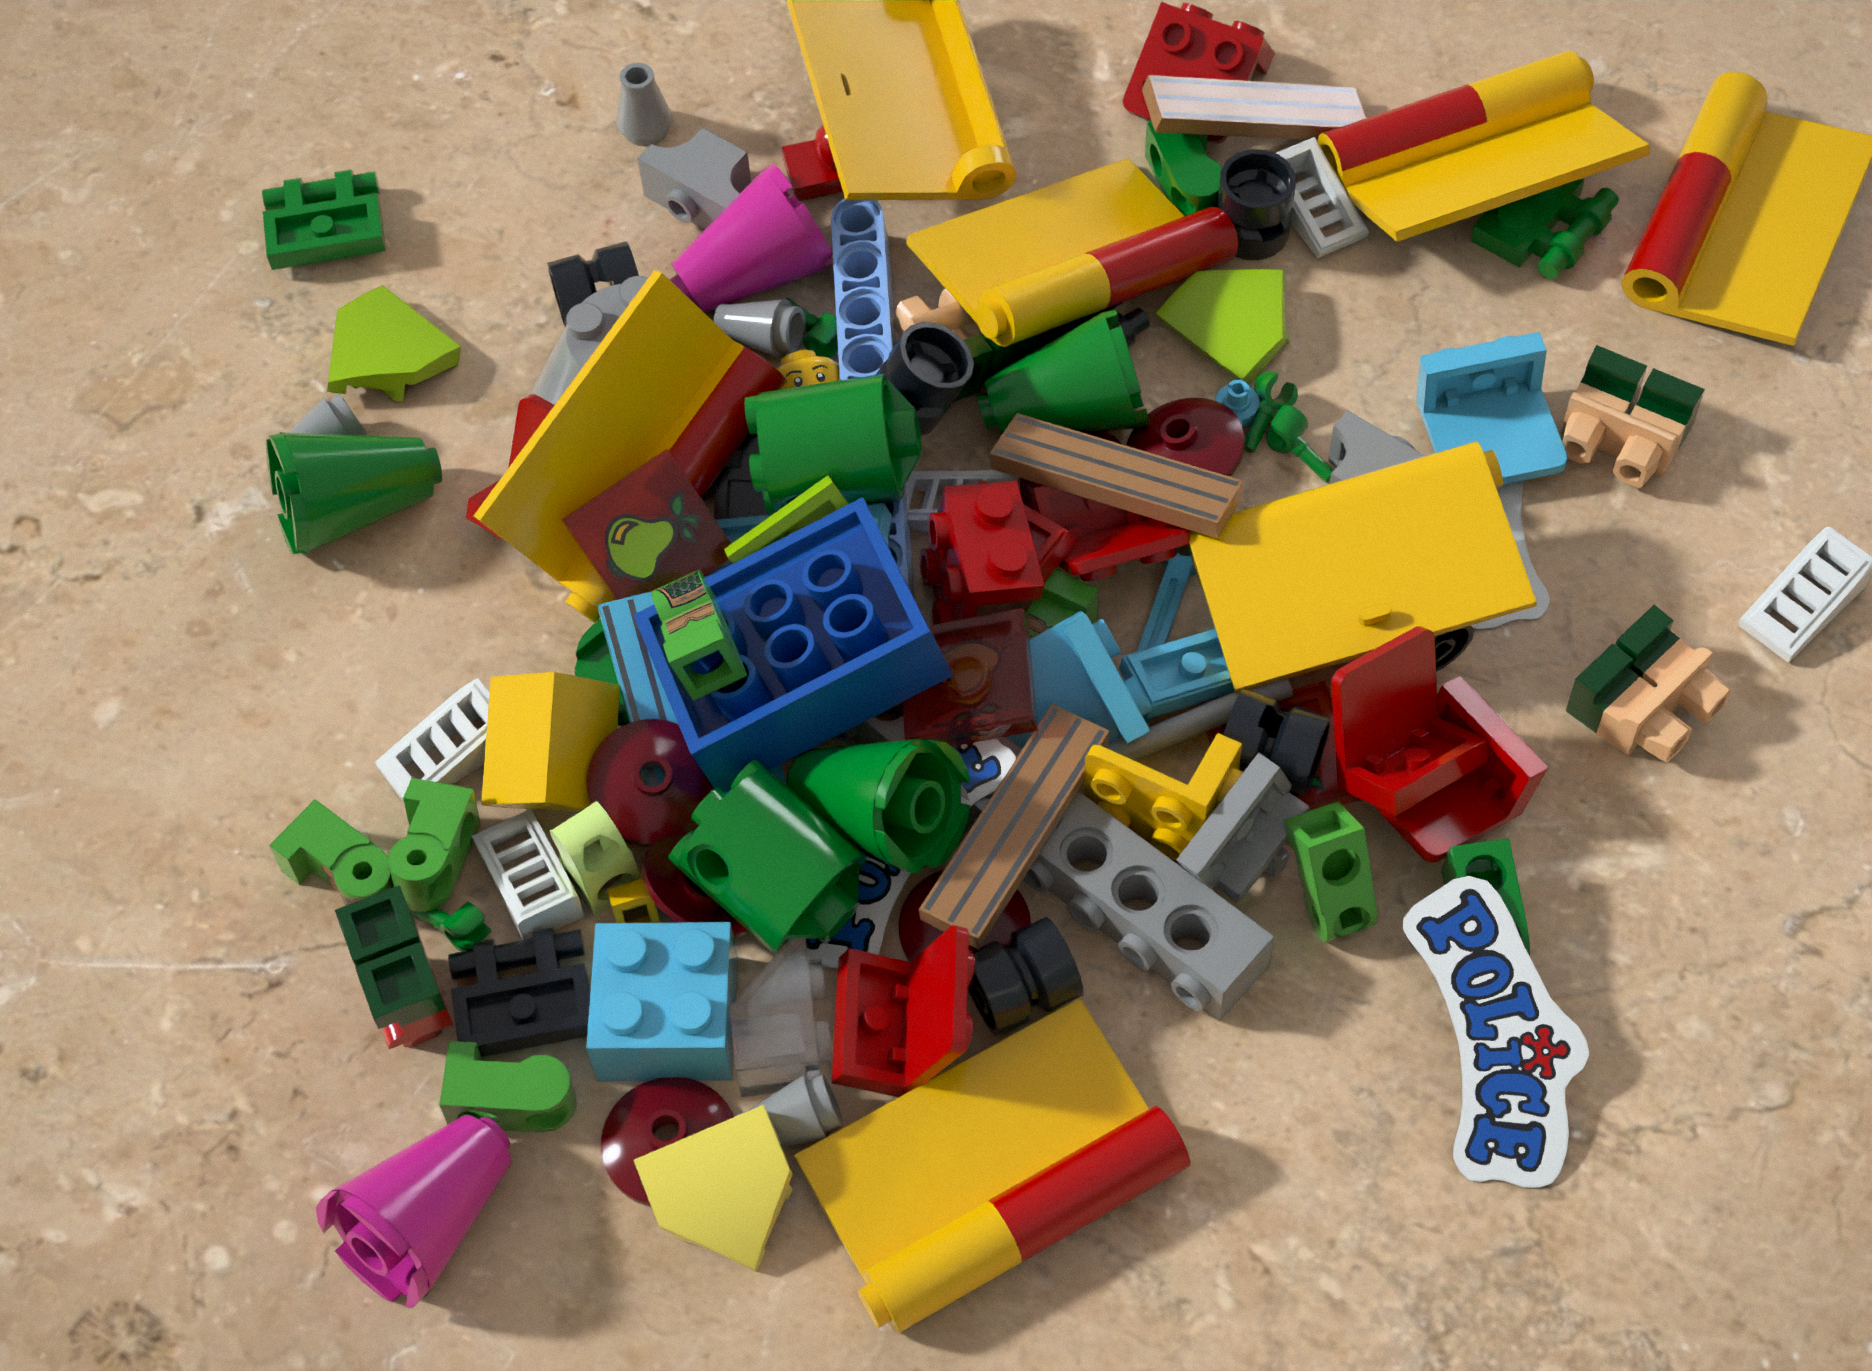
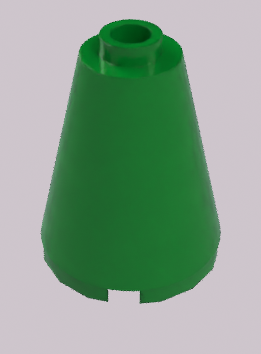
[977,309,1150,435]
[266,432,442,554]
[786,738,970,873]

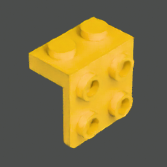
[1084,733,1243,863]

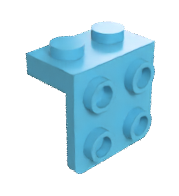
[1416,332,1567,485]
[985,611,1152,749]

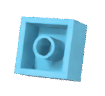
[586,922,738,1081]

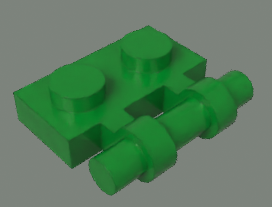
[262,169,386,270]
[1470,178,1619,279]

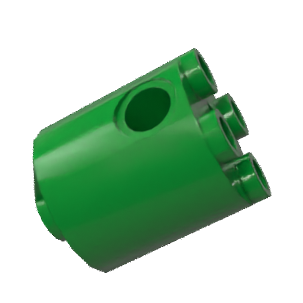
[745,374,923,516]
[668,759,866,956]

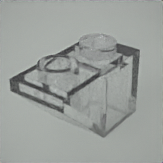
[730,939,833,1097]

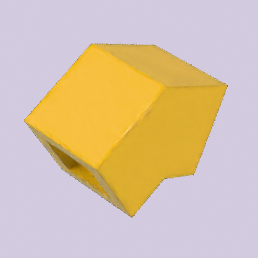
[607,879,660,923]

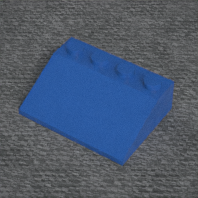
[633,497,954,793]

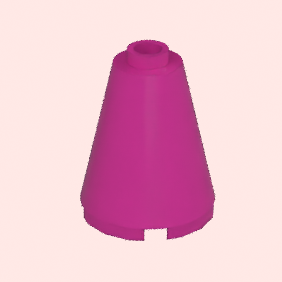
[669,163,833,313]
[316,1115,511,1308]

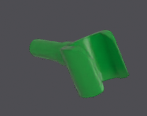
[785,298,838,359]
[1245,371,1298,453]
[1266,405,1334,483]
[410,901,492,952]

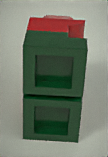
[335,885,453,1049]

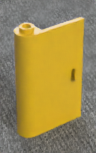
[786,0,1017,200]
[1187,441,1537,693]

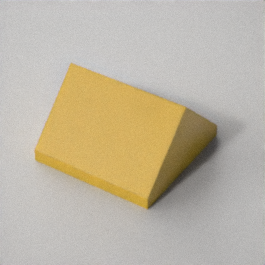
[481,672,620,812]

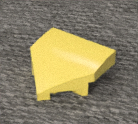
[634,1105,793,1272]

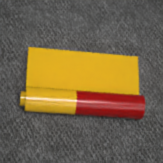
[1317,50,1650,242]
[1621,72,1872,346]
[906,158,1238,347]
[474,269,787,623]
[794,998,1190,1334]

